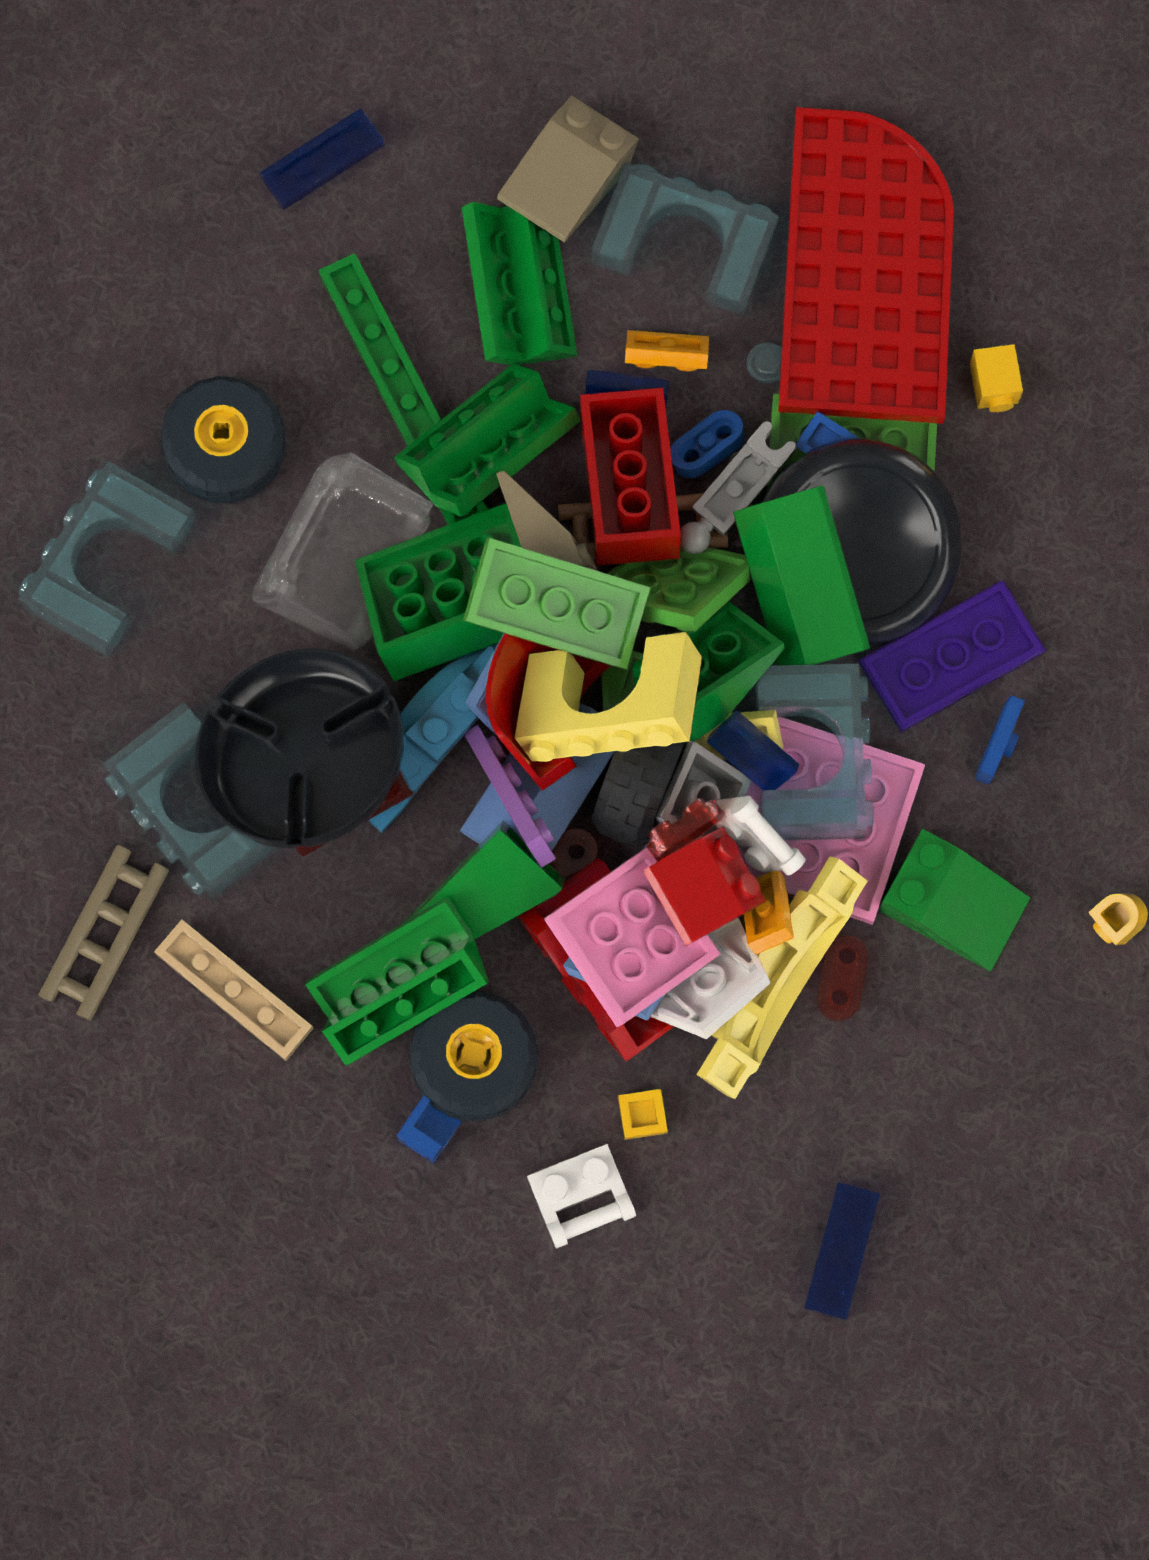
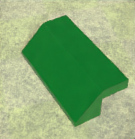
[461,201,577,365]
[394,363,580,517]
[733,485,870,673]
[305,896,488,1066]

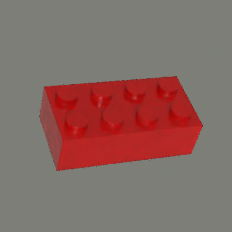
[580,388,681,566]

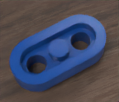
[670,410,745,478]

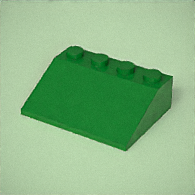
[355,503,522,681]

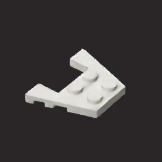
[650,918,771,1039]

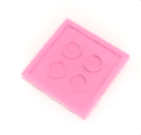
[544,847,720,1027]

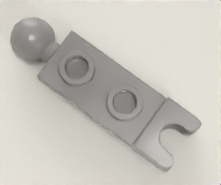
[680,421,797,554]

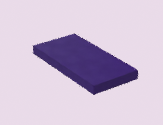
[859,580,1046,733]

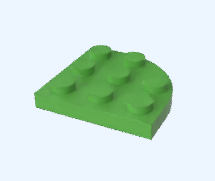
[607,548,752,632]

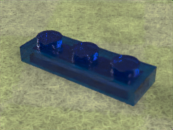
[260,108,384,210]
[804,1182,880,1321]

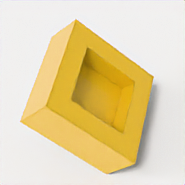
[618,1089,668,1140]

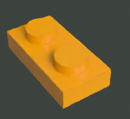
[625,330,709,371]
[744,871,794,955]

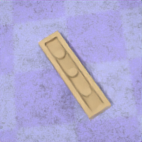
[154,919,314,1061]

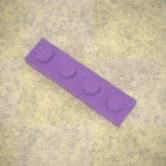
[464,725,556,868]

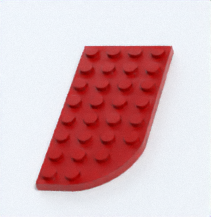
[778,107,954,424]

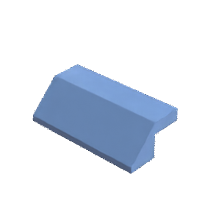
[460,703,615,851]

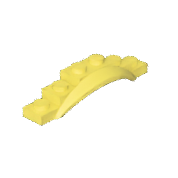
[697,856,868,1099]

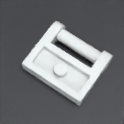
[708,796,806,875]
[527,1144,636,1249]

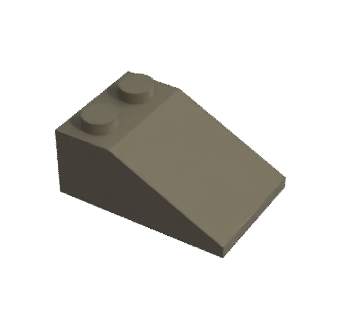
[497,95,639,242]
[496,471,598,571]

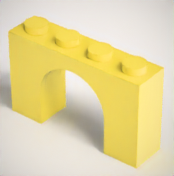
[515,632,702,762]

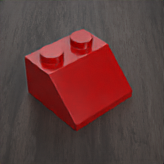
[643,826,766,946]

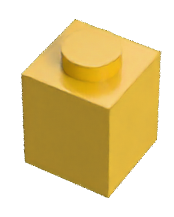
[970,344,1023,412]

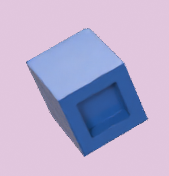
[397,1095,461,1164]

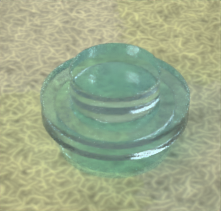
[746,342,782,383]

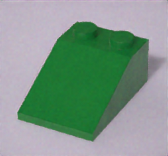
[632,601,784,741]
[878,829,1030,972]

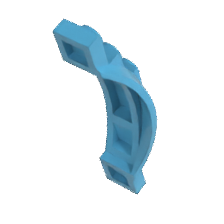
[367,643,498,834]

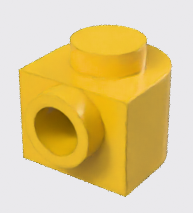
[1088,893,1148,945]

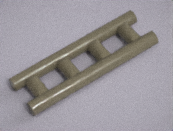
[38,845,169,1022]

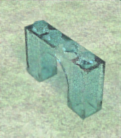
[591,163,779,317]
[19,460,197,658]
[755,664,874,840]
[103,702,278,901]

